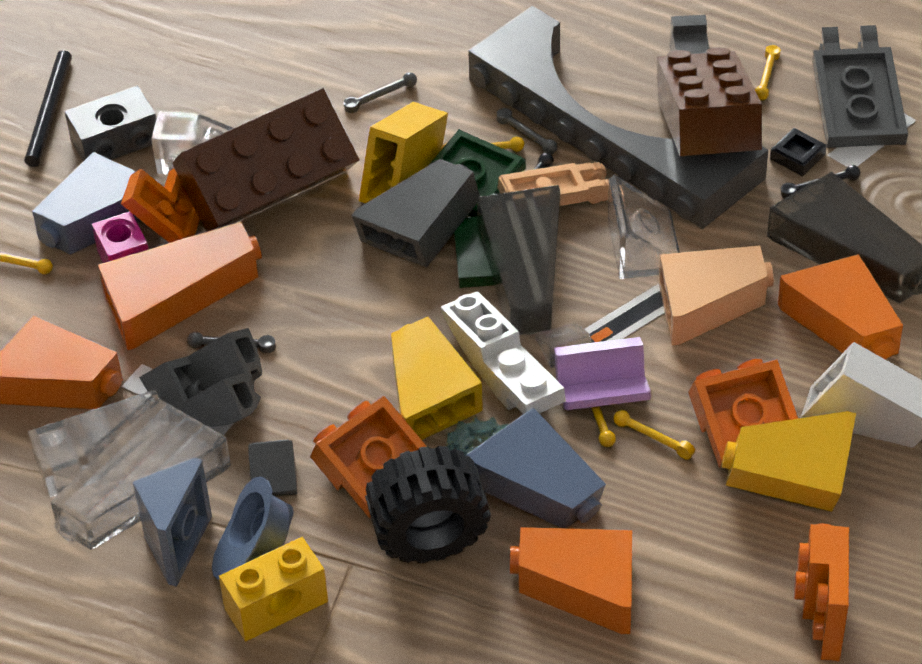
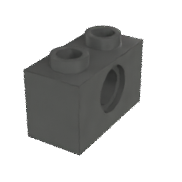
[65,85,160,161]

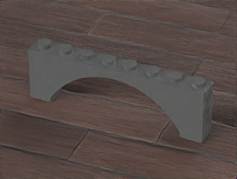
[468,6,768,229]

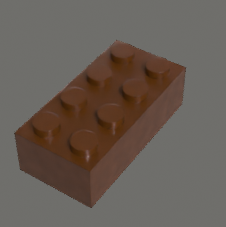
[657,47,762,156]
[172,88,360,232]

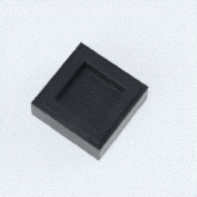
[770,128,827,177]

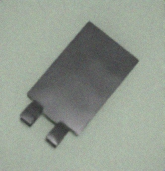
[812,25,908,148]

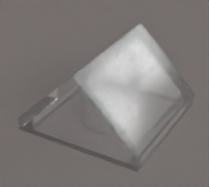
[608,174,680,279]

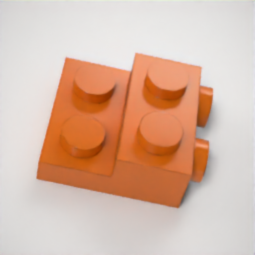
[688,359,798,468]
[310,396,427,519]
[794,523,849,661]

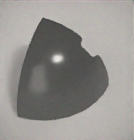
[139,328,262,427]

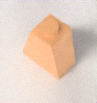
[659,245,774,345]

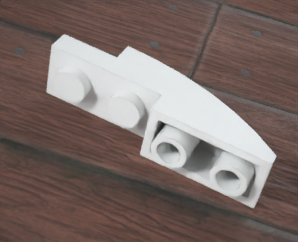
[441,291,566,414]

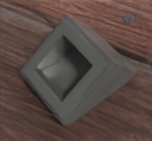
[248,439,297,496]

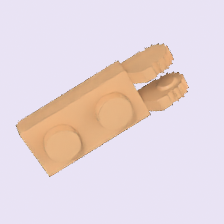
[497,162,616,214]

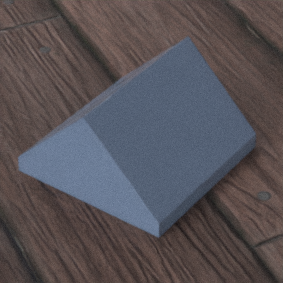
[133,458,212,586]

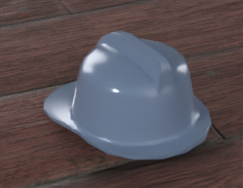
[212,476,294,580]

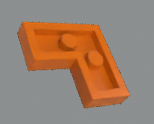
[121,168,200,243]

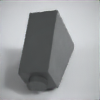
[352,159,481,268]

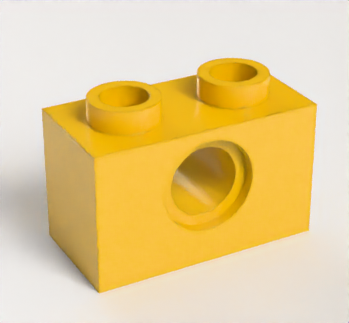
[219,536,328,642]

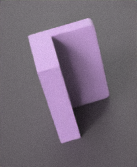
[554,337,651,410]

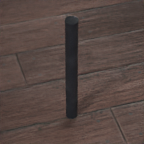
[24,50,72,167]

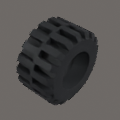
[365,446,491,564]

